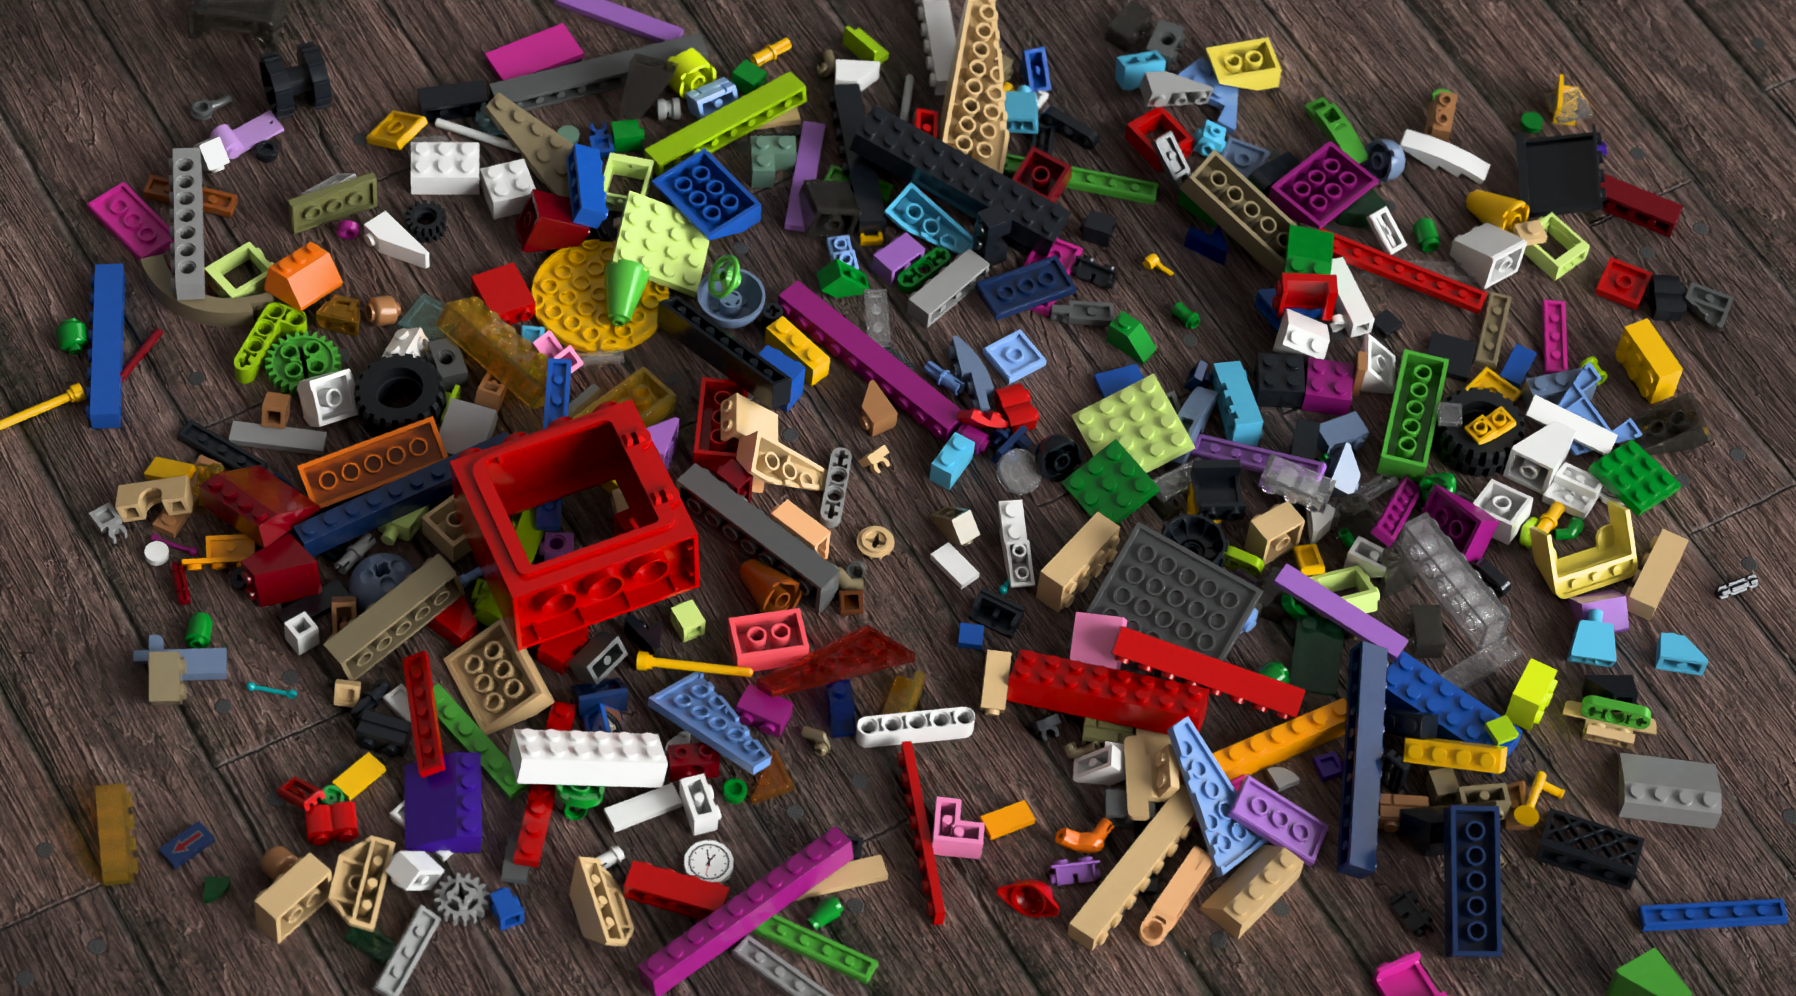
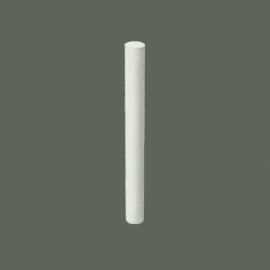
[435,118,519,153]

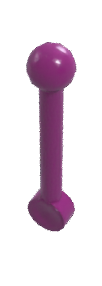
[151,534,198,556]

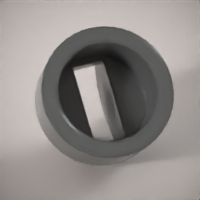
[846,560,866,578]

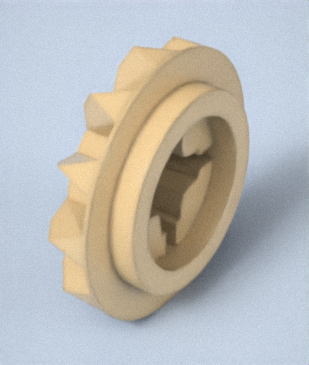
[857,526,895,560]

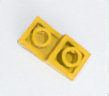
[1464,406,1516,445]

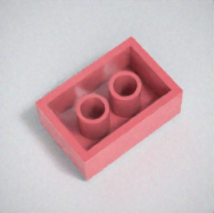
[727,608,809,672]

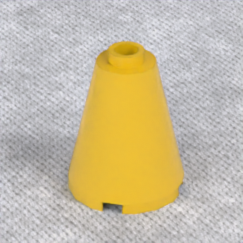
[1466,189,1529,233]

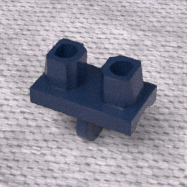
[991,425,1033,468]

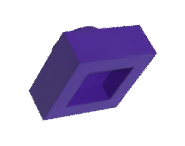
[1312,751,1343,782]

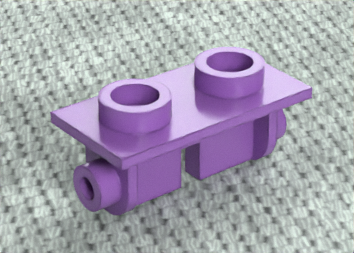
[1047,857,1101,886]

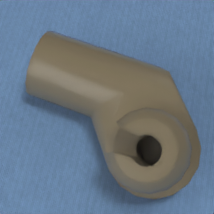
[816,50,836,77]
[801,726,831,757]

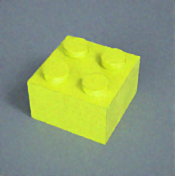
[1505,658,1558,731]

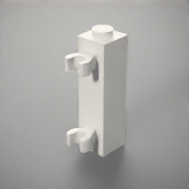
[1329,257,1374,338]

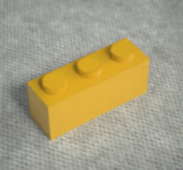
[765,316,830,386]

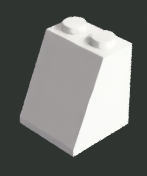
[1449,222,1527,289]
[1503,421,1576,495]

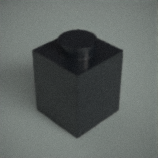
[1080,210,1116,248]

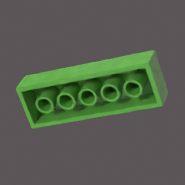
[1376,349,1449,483]

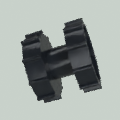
[258,41,333,120]
[1161,513,1230,568]

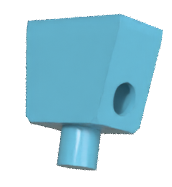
[1005,85,1038,134]
[1567,609,1616,668]

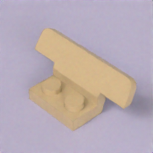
[1562,700,1656,749]
[1124,734,1180,821]

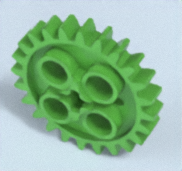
[265,330,342,398]

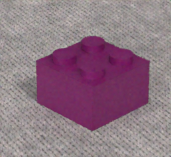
[1301,357,1354,416]

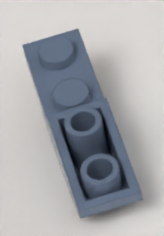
[948,336,994,413]
[1168,386,1220,468]

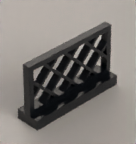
[1535,808,1645,890]

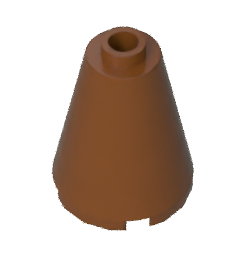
[739,559,802,613]

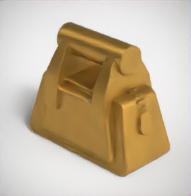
[316,294,361,336]

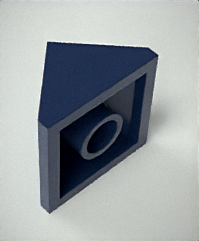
[571,677,628,719]

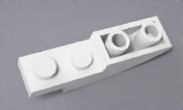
[998,500,1035,588]

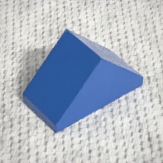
[1020,46,1052,93]

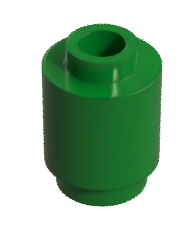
[1412,218,1440,252]
[185,612,213,649]

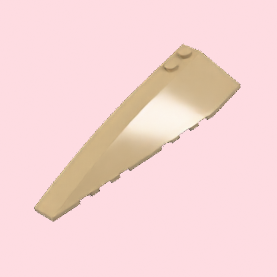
[938,0,1009,174]

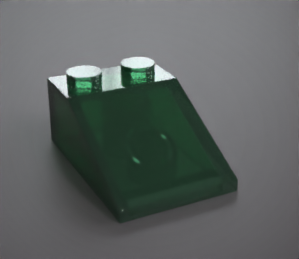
[1289,614,1345,696]

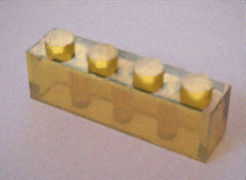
[95,783,139,886]

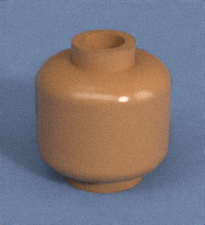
[364,295,401,327]
[262,846,298,881]

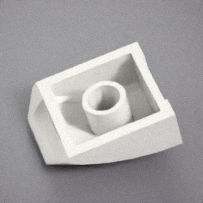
[297,368,358,427]

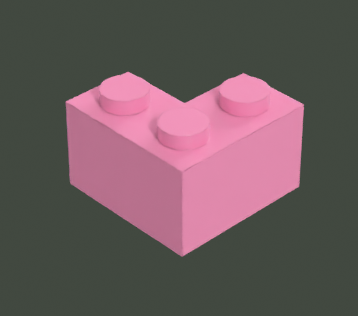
[932,797,985,859]

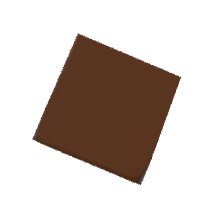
[837,590,864,615]

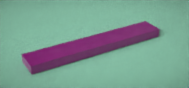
[1370,476,1421,547]

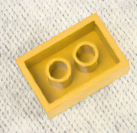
[1615,318,1683,404]

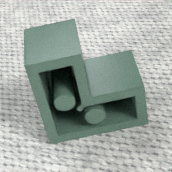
[749,136,796,188]

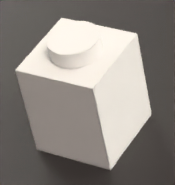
[193,137,230,173]
[284,611,319,655]

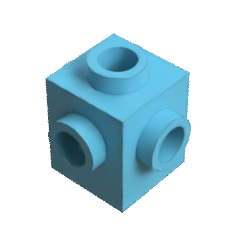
[1193,119,1226,157]

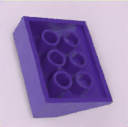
[404,752,482,853]

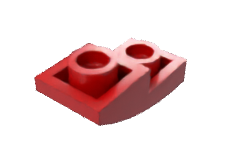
[956,408,1009,428]

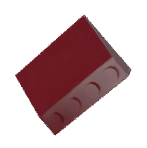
[199,465,320,548]

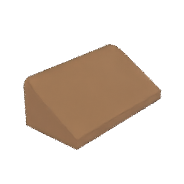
[1504,780,1534,830]

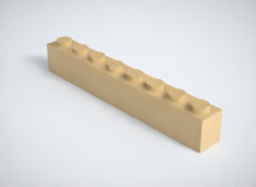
[1067,784,1199,951]

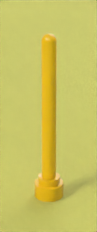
[0,382,86,430]
[636,651,753,677]

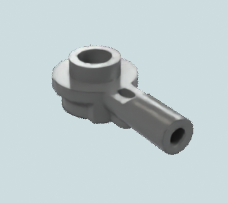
[190,94,232,121]

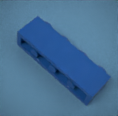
[566,143,608,229]

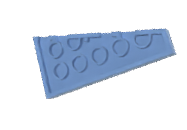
[648,672,771,775]
[1167,716,1267,877]

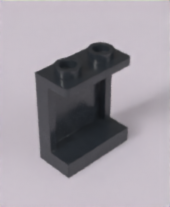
[1190,460,1246,521]

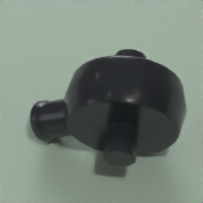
[230,567,246,590]

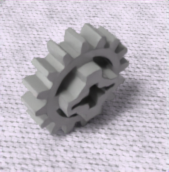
[434,873,489,926]

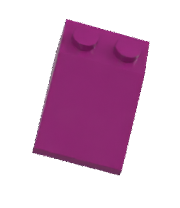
[1415,485,1499,562]

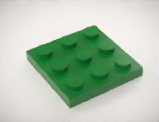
[1061,439,1160,525]
[1588,439,1682,517]

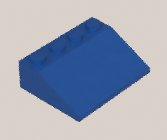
[652,148,761,241]

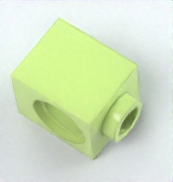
[670,599,706,643]

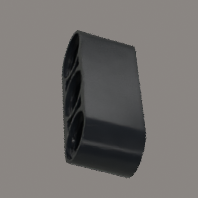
[1247,152,1301,196]

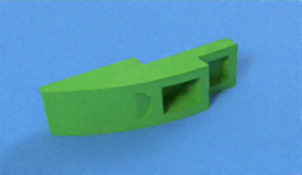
[1304,97,1369,163]

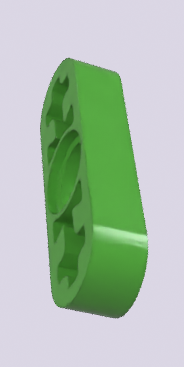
[1581,695,1651,729]

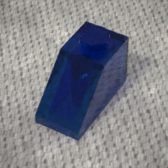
[824,679,856,738]

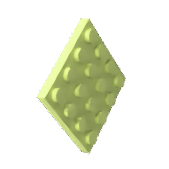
[611,191,710,298]
[1071,374,1195,473]

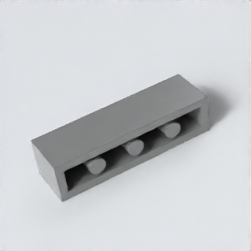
[907,248,989,328]

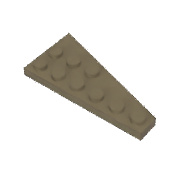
[485,92,606,198]

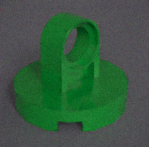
[554,784,605,820]

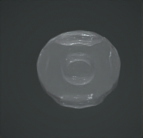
[997,448,1042,496]

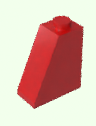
[426,596,478,648]

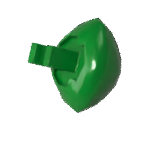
[1418,472,1457,505]

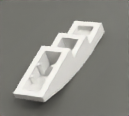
[1399,129,1490,184]

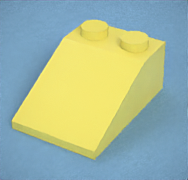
[1206,37,1281,91]

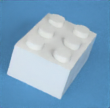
[411,142,479,195]

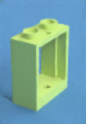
[604,152,654,212]
[1524,212,1590,281]
[205,241,274,298]
[1309,565,1380,623]

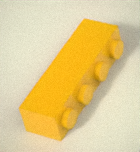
[1403,737,1507,774]

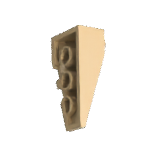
[736,431,828,492]

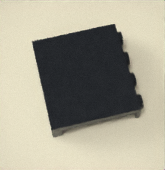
[1515,124,1607,218]

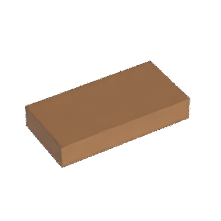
[1352,351,1367,397]

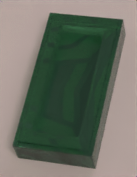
[344,927,397,967]

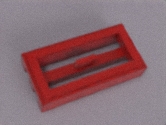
[276,776,326,812]

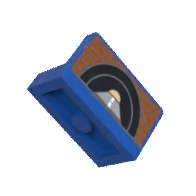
[582,703,625,733]

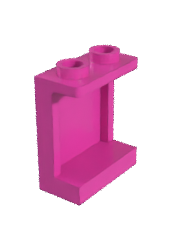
[1372,951,1447,996]

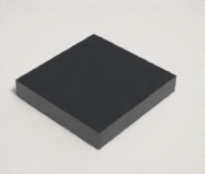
[1427,331,1477,382]

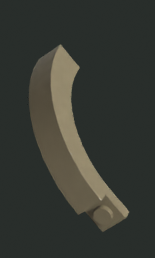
[140,254,274,327]

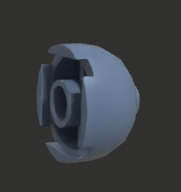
[1362,138,1405,183]

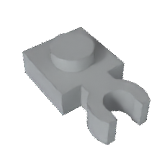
[88,502,128,544]

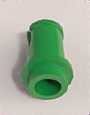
[1171,302,1201,329]

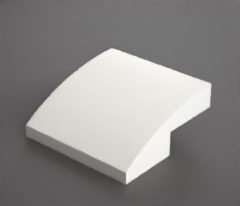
[1542,462,1605,520]

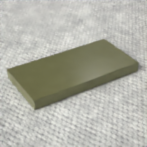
[288,172,378,234]

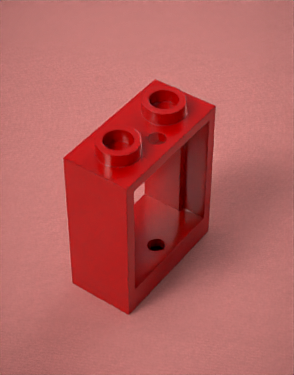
[1124,107,1194,172]

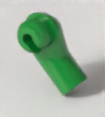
[1553,516,1584,540]
[1338,528,1367,550]

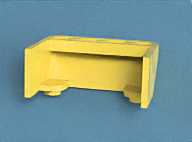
[1529,501,1638,599]

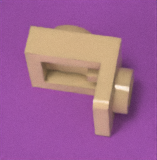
[1512,220,1547,246]

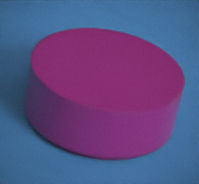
[336,220,359,239]

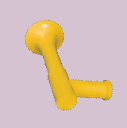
[1514,771,1565,826]

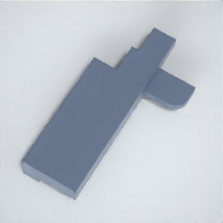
[133,635,227,681]

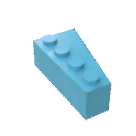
[1211,361,1263,447]

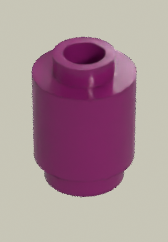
[956,424,991,455]

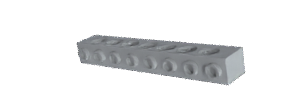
[168,147,205,300]

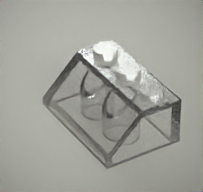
[1258,454,1337,514]

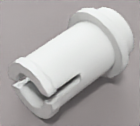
[596,846,625,869]

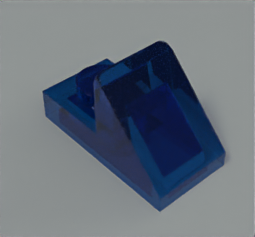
[1184,225,1228,266]

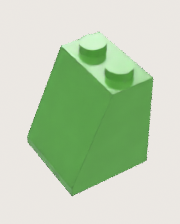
[1605,948,1693,996]

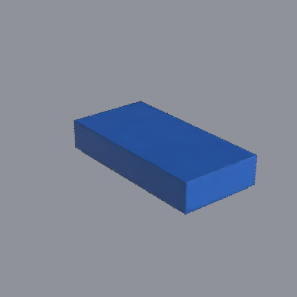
[1500,344,1537,389]

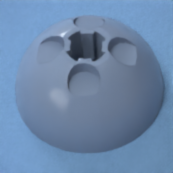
[697,268,766,329]
[349,553,416,613]

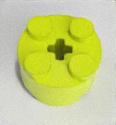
[665,48,716,99]

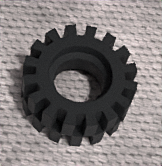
[405,200,446,243]

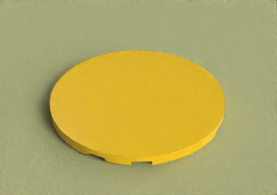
[531,239,669,354]

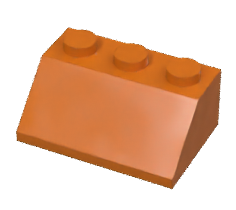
[264,242,343,312]

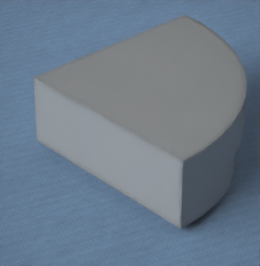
[1266,767,1300,792]

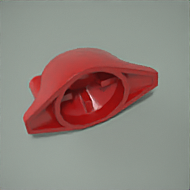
[997,879,1059,917]

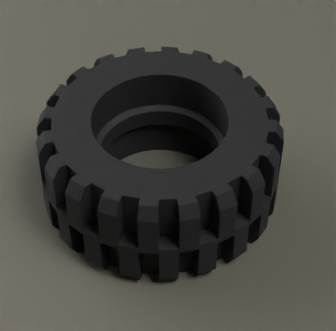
[354,353,447,438]
[1433,387,1525,477]

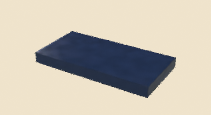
[975,255,1077,321]

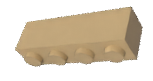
[1625,529,1689,621]

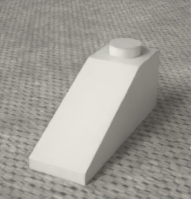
[364,211,429,269]

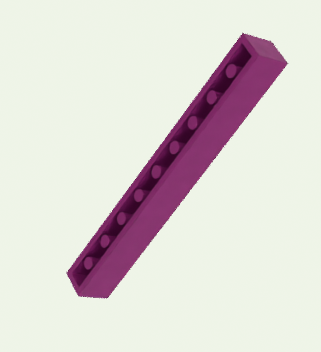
[778,280,965,443]
[638,826,854,996]

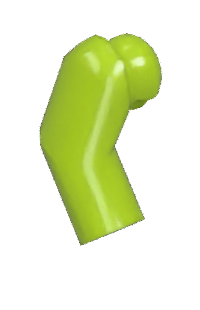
[1519,517,1539,549]

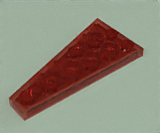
[756,625,916,698]

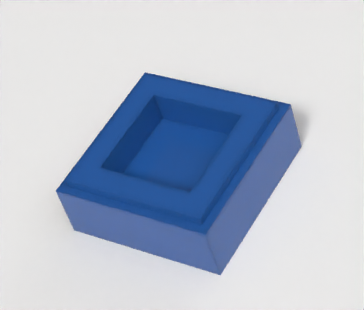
[958,622,984,650]

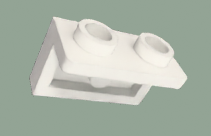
[382,327,429,358]

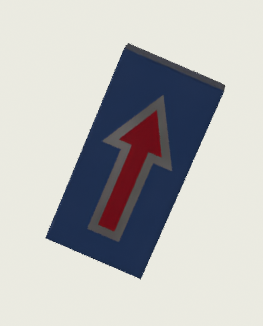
[158,821,215,870]

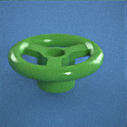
[708,254,741,299]

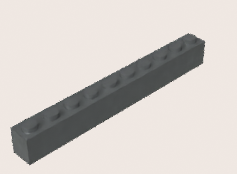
[489,33,708,111]

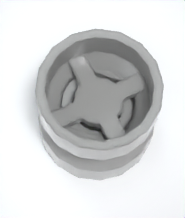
[656,97,681,121]

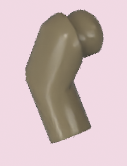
[837,567,863,590]
[1063,741,1101,759]

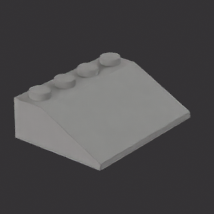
[1618,753,1722,829]

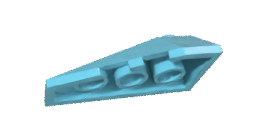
[883,182,973,255]

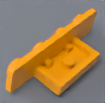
[181,534,255,571]

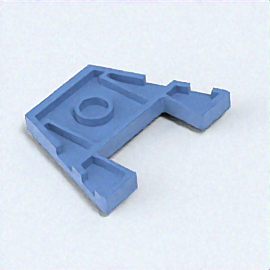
[1178,58,1238,135]
[1557,362,1643,457]

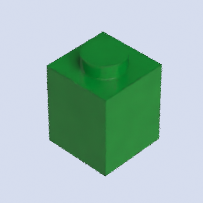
[732,59,767,95]
[611,119,645,153]

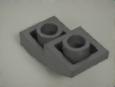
[501,835,530,884]

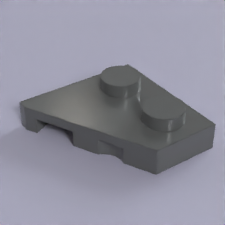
[1684,282,1734,334]

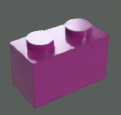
[736,684,793,737]

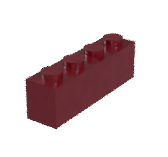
[1601,174,1683,238]

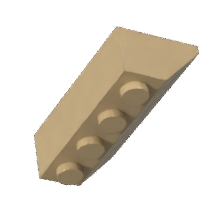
[1200,845,1304,939]

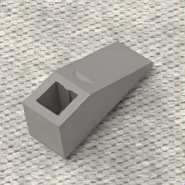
[1139,71,1214,107]

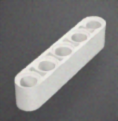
[856,707,975,748]

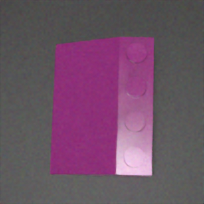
[1268,141,1379,230]

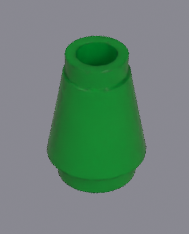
[806,895,844,931]

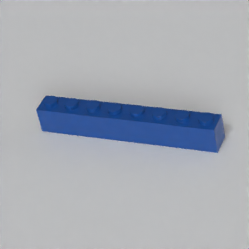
[86,264,125,429]

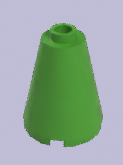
[604,259,650,326]

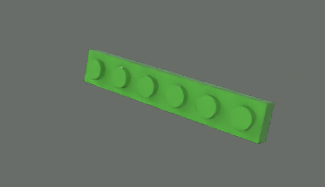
[433,683,529,801]

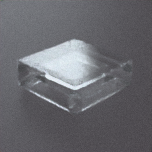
[1437,402,1463,427]

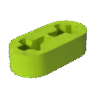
[1224,546,1264,578]

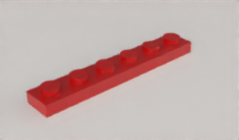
[402,650,445,778]

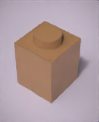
[261,392,291,429]

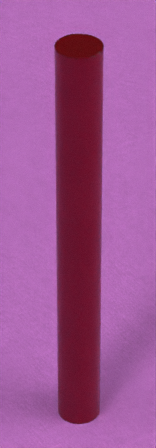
[120,328,163,383]

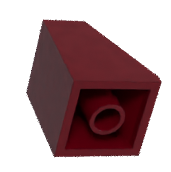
[515,189,591,253]
[241,533,323,607]

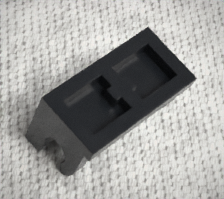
[969,587,1025,639]

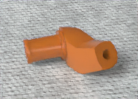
[1055,818,1114,853]

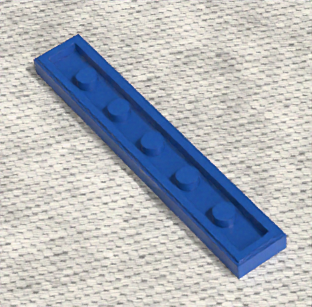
[1638,898,1788,931]

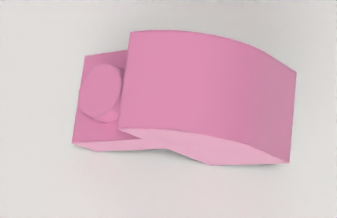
[530,330,584,373]

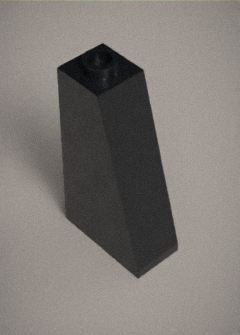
[1282,419,1320,517]

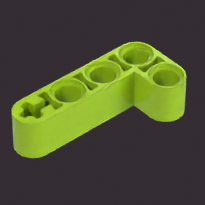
[234,302,307,384]

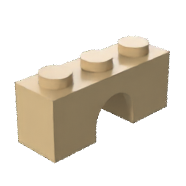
[115,475,195,522]

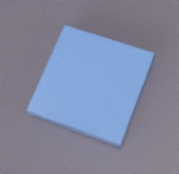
[982,329,1047,384]

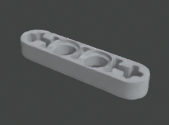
[820,447,852,528]

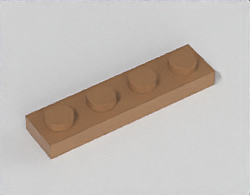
[153,455,222,539]

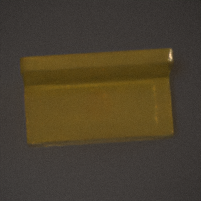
[882,670,926,715]

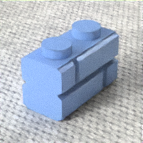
[685,77,739,120]

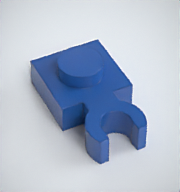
[589,122,615,158]

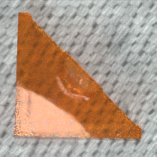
[751,750,794,805]

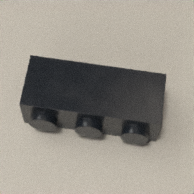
[417,80,488,123]

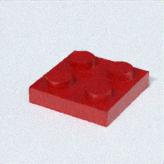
[1595,257,1652,310]

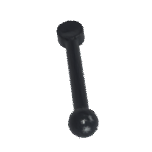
[756,128,802,138]

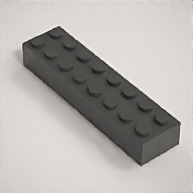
[676,463,840,615]

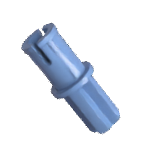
[923,361,965,396]

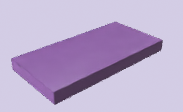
[1227,775,1329,867]

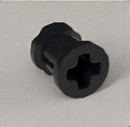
[761,302,783,330]

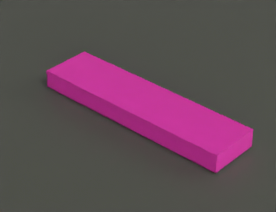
[1542,300,1568,375]

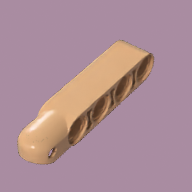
[1139,845,1214,946]

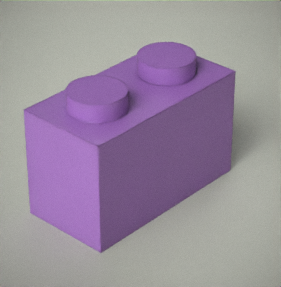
[872,232,925,285]

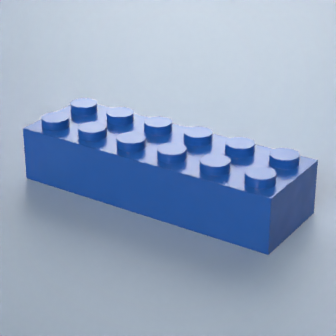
[1385,651,1523,777]

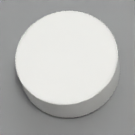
[144,541,169,566]

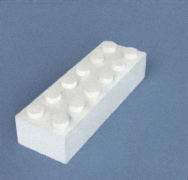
[509,729,668,788]

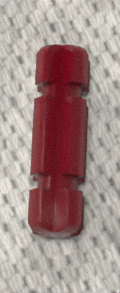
[170,561,191,606]

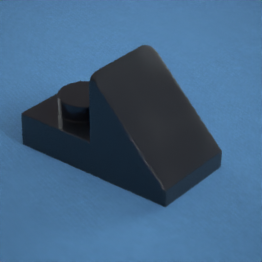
[624,615,663,658]

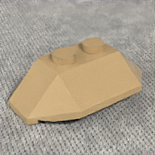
[327,835,396,932]
[569,857,634,946]

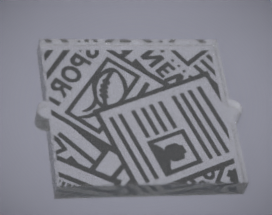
[1544,87,1593,124]

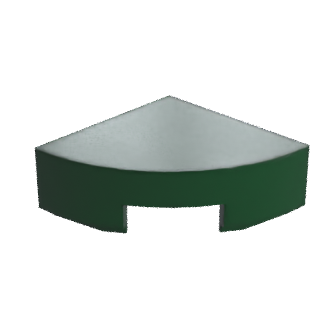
[204,877,231,903]

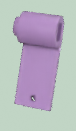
[210,110,284,159]

